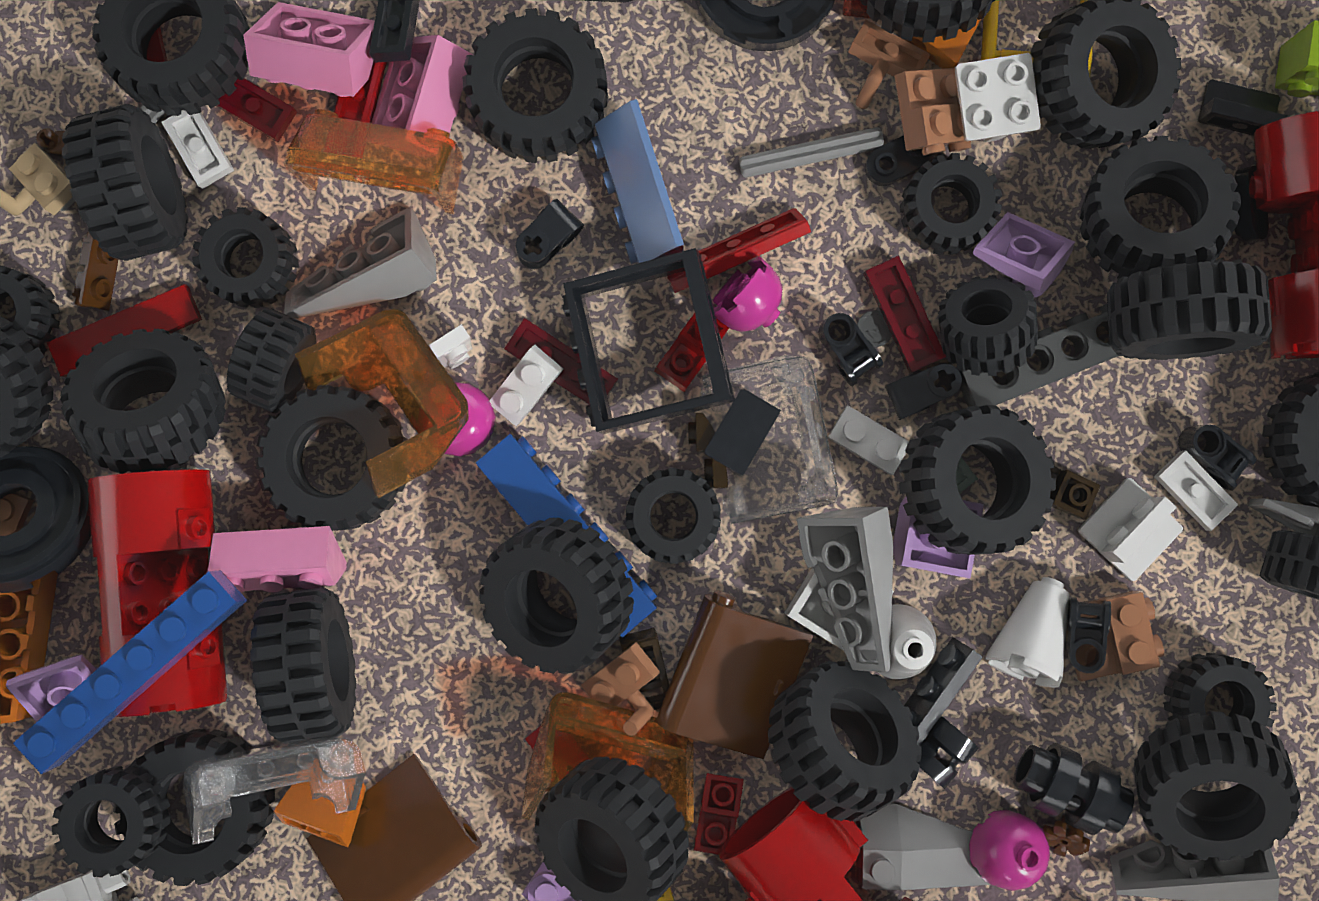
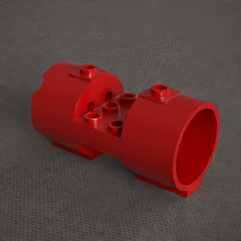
[1249,111,1319,359]
[88,469,227,717]
[719,787,913,901]

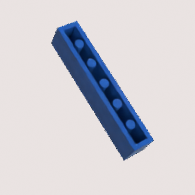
[476,434,658,637]
[13,570,247,774]

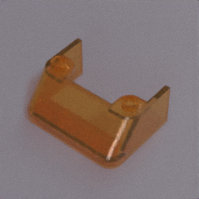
[284,109,464,214]
[295,309,469,498]
[522,692,694,831]

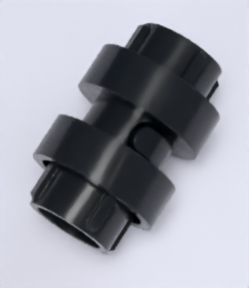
[1013,743,1134,835]

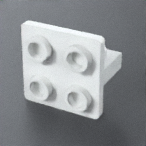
[955,53,1041,142]
[1078,478,1183,581]

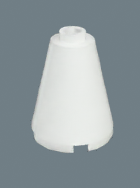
[986,577,1070,688]
[878,604,936,680]

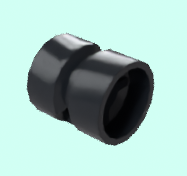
[918,716,979,789]

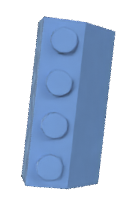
[591,99,684,264]

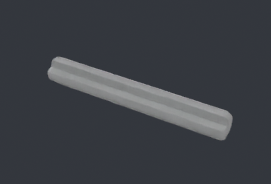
[739,127,884,178]

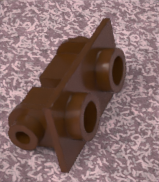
[71,232,119,311]

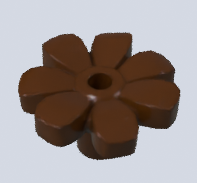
[1041,815,1090,857]

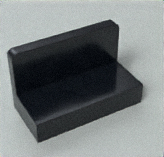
[1198,79,1288,136]
[705,389,781,477]

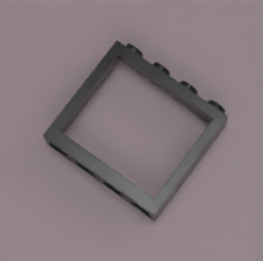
[562,248,736,434]

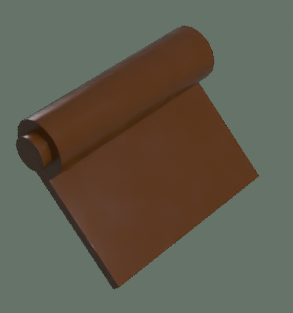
[656,590,814,759]
[306,754,482,901]

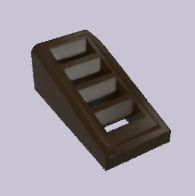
[619,628,669,710]

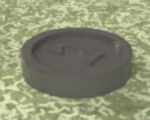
[857,310,892,348]

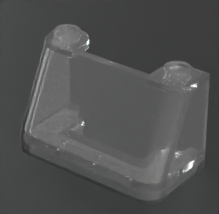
[701,355,838,524]
[183,737,366,845]

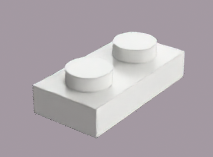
[162,110,234,189]
[429,324,472,369]
[489,345,563,427]
[827,405,909,475]
[1154,450,1238,531]

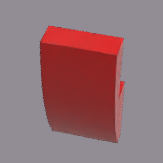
[654,313,729,392]
[693,773,744,855]

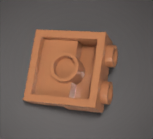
[894,68,971,156]
[1067,591,1164,681]

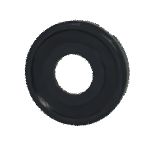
[695,0,835,51]
[0,446,91,593]

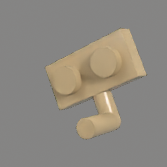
[0,143,72,216]

